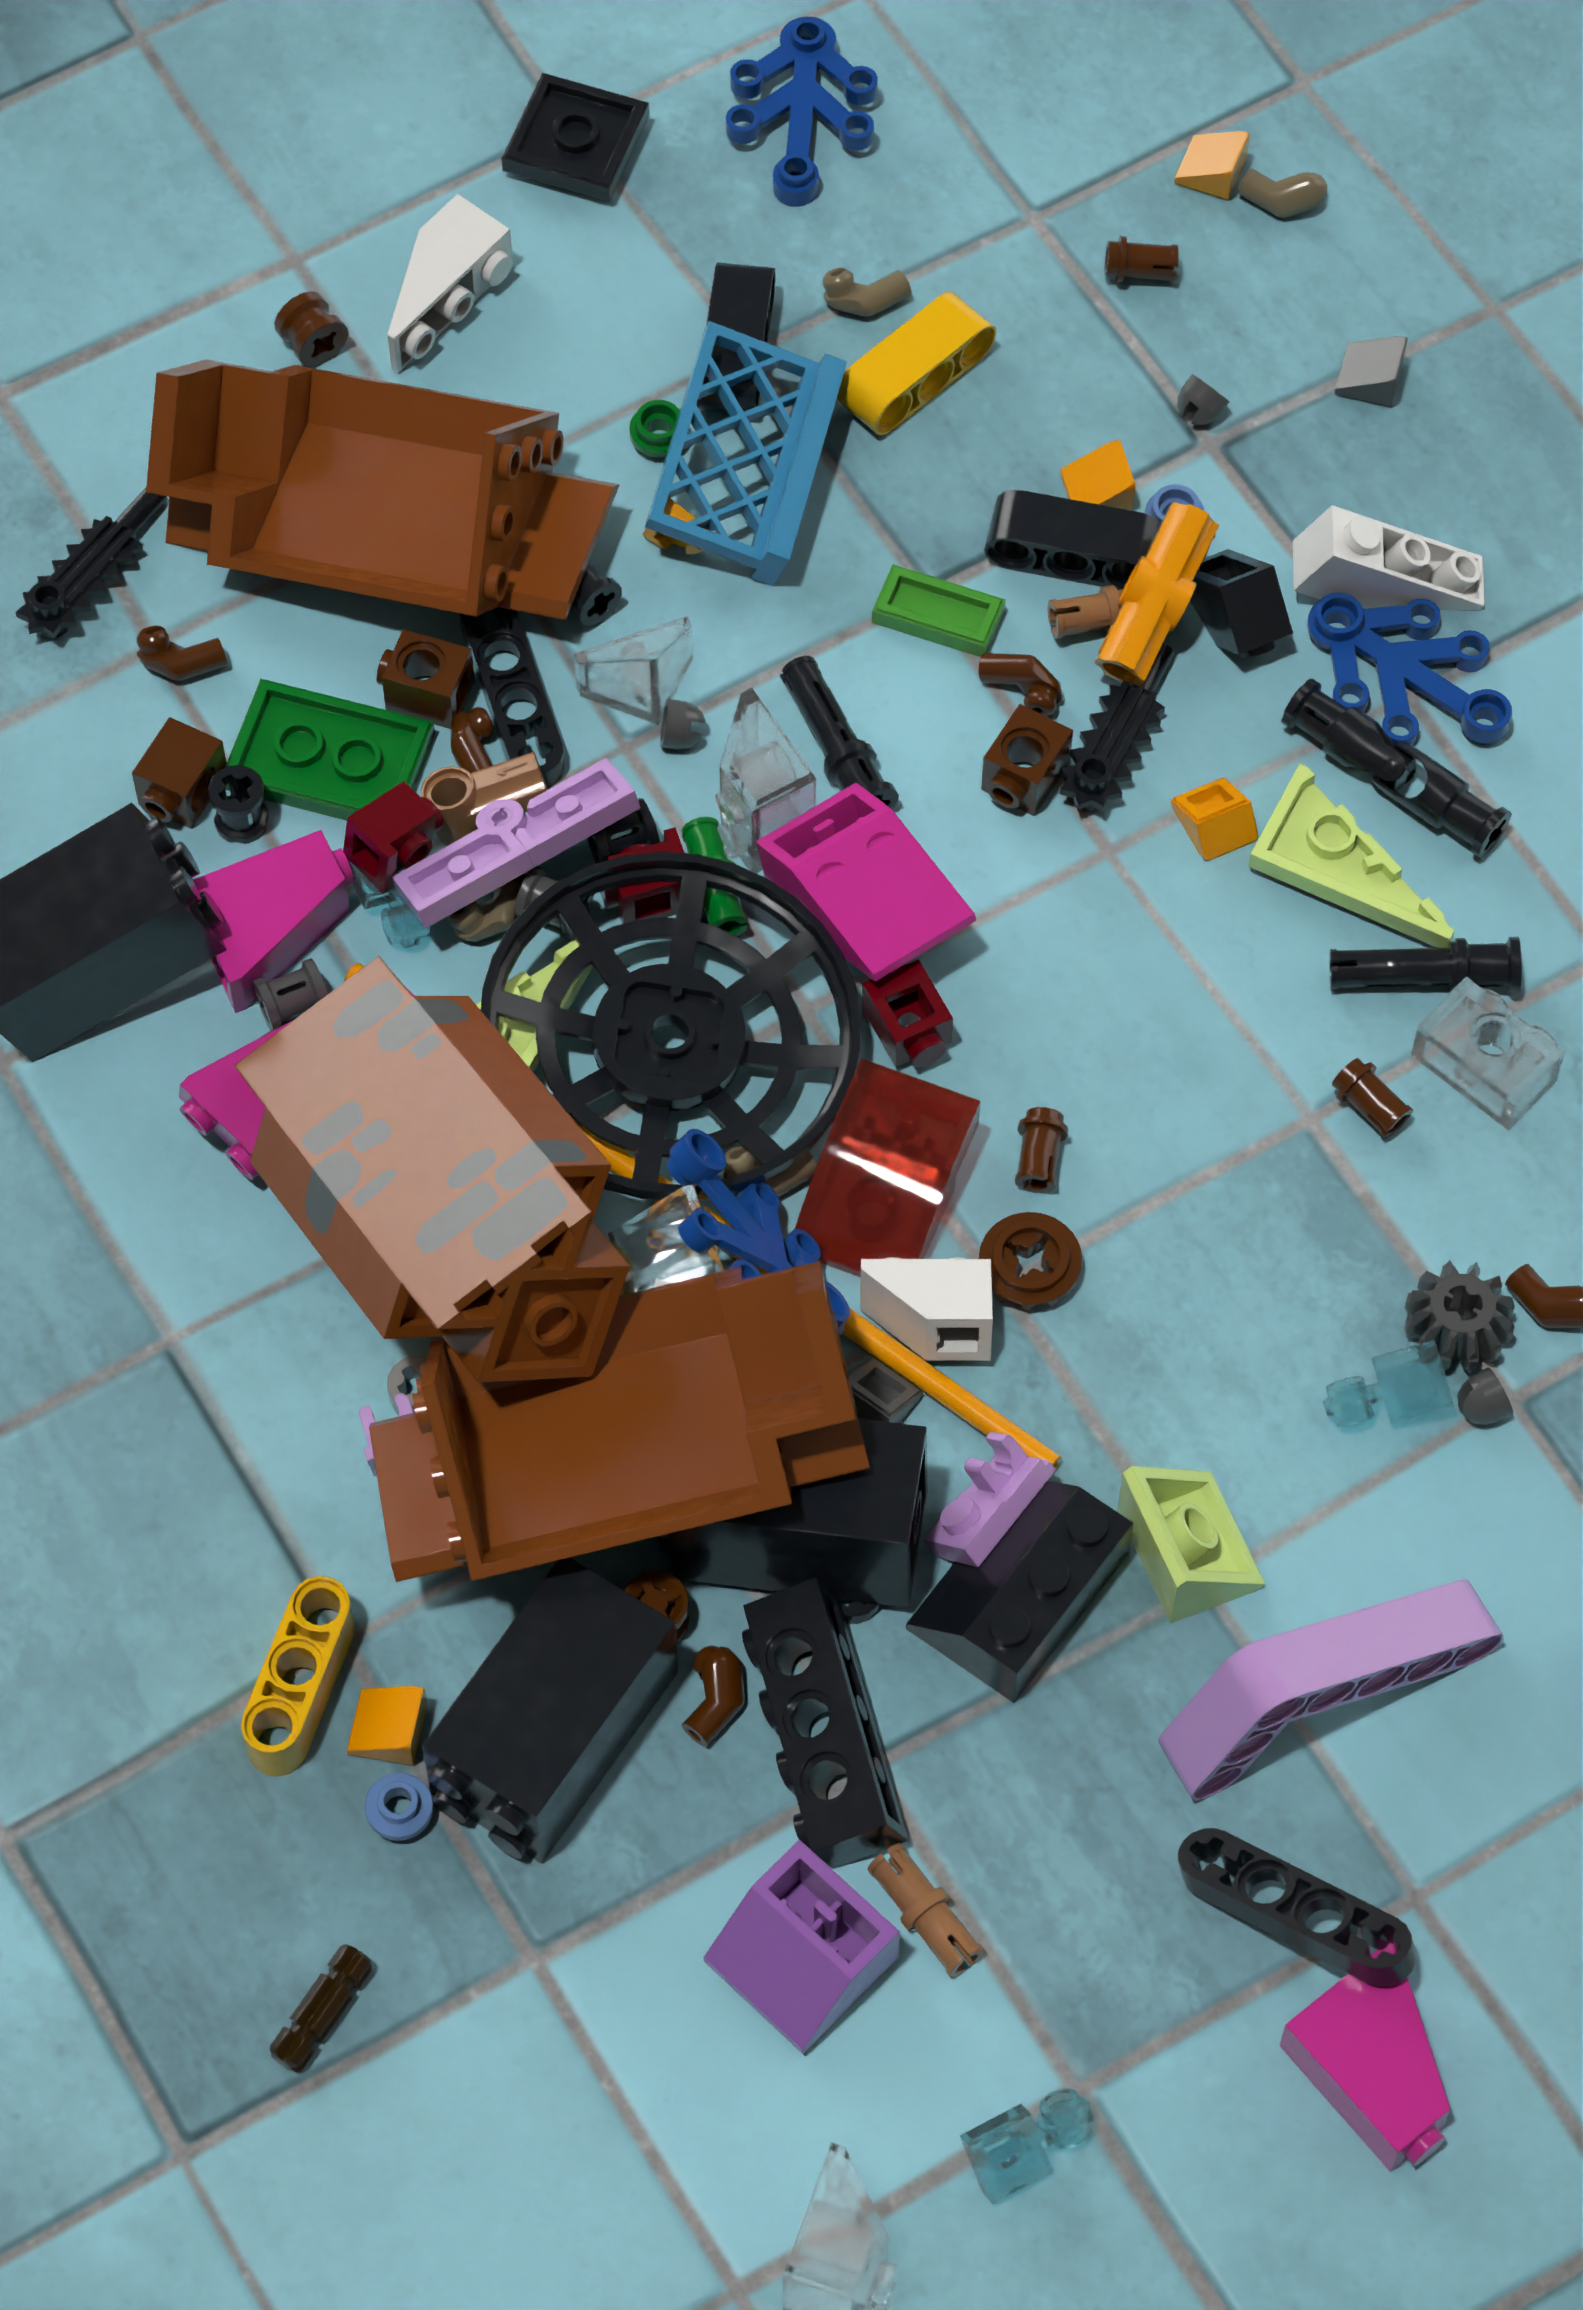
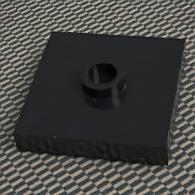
[502,73,650,201]

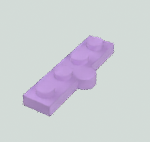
[392,757,641,929]

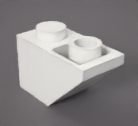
[860,1257,993,1361]

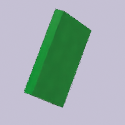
[225,679,435,821]

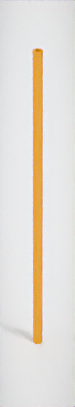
[344,963,1062,1469]

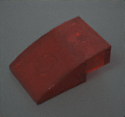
[795,1058,981,1278]

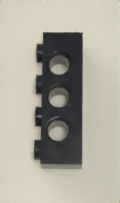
[742,1577,908,1868]

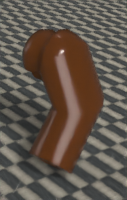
[136,625,227,680]
[978,653,1062,717]
[450,707,494,773]
[1505,1264,1583,1328]
[682,1645,745,1747]

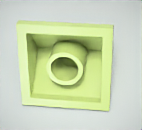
[1117,1466,1265,1624]

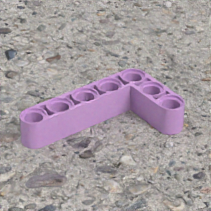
[1158,1579,1504,1801]

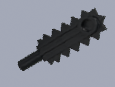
[16,487,167,639]
[1059,643,1174,812]

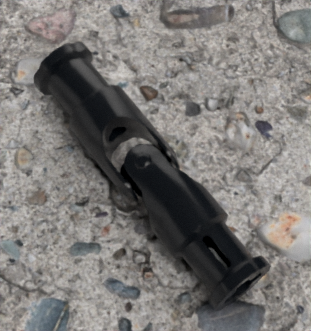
[1281,678,1512,858]

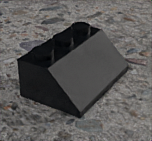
[906,1481,1134,1703]

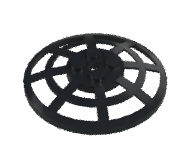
[481,852,861,1202]

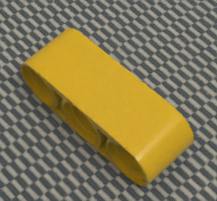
[836,291,997,436]
[241,1576,355,1777]

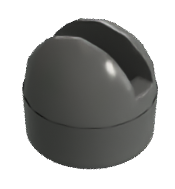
[1177,374,1229,426]
[660,699,706,750]
[1457,1367,1513,1425]

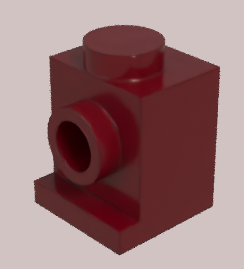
[343,781,443,894]
[600,827,685,924]
[861,959,953,1067]

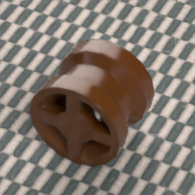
[274,291,349,367]
[624,1570,689,1645]

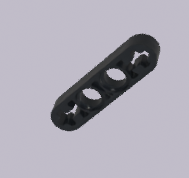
[459,607,564,788]
[1178,1828,1415,1987]

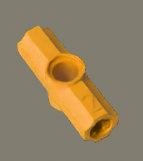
[1094,502,1219,686]

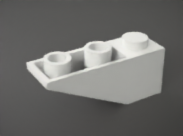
[387,194,513,374]
[1293,505,1485,611]

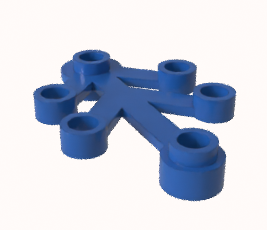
[726,17,878,207]
[1307,593,1512,747]
[667,1129,850,1336]

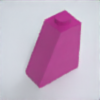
[193,830,354,1013]
[1279,1943,1450,2172]

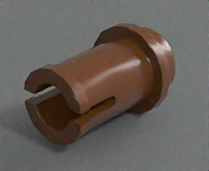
[1104,236,1178,283]
[1332,1058,1414,1139]
[1015,1107,1069,1193]

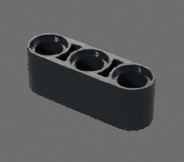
[697,262,776,412]
[984,490,1161,590]

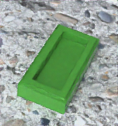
[872,564,1005,657]

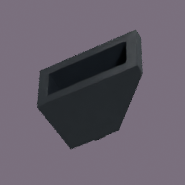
[1190,549,1293,658]

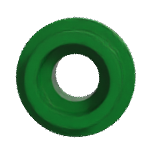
[629,400,688,457]

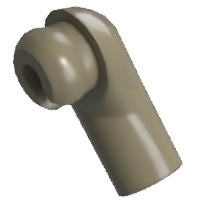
[1238,169,1327,218]
[822,268,911,317]
[448,874,526,942]
[723,1146,820,1197]

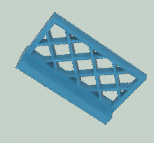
[644,321,847,586]

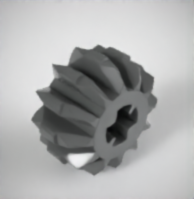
[1404,1260,1515,1374]

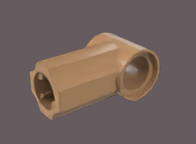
[421,752,548,846]

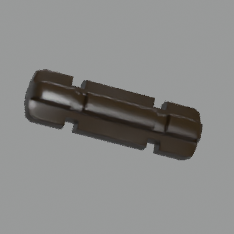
[270,1944,372,2073]

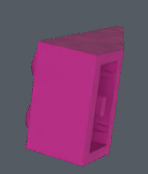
[756,782,976,982]

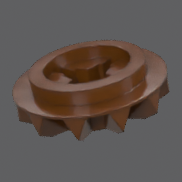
[979,1212,1082,1311]

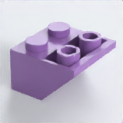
[703,1840,900,2054]

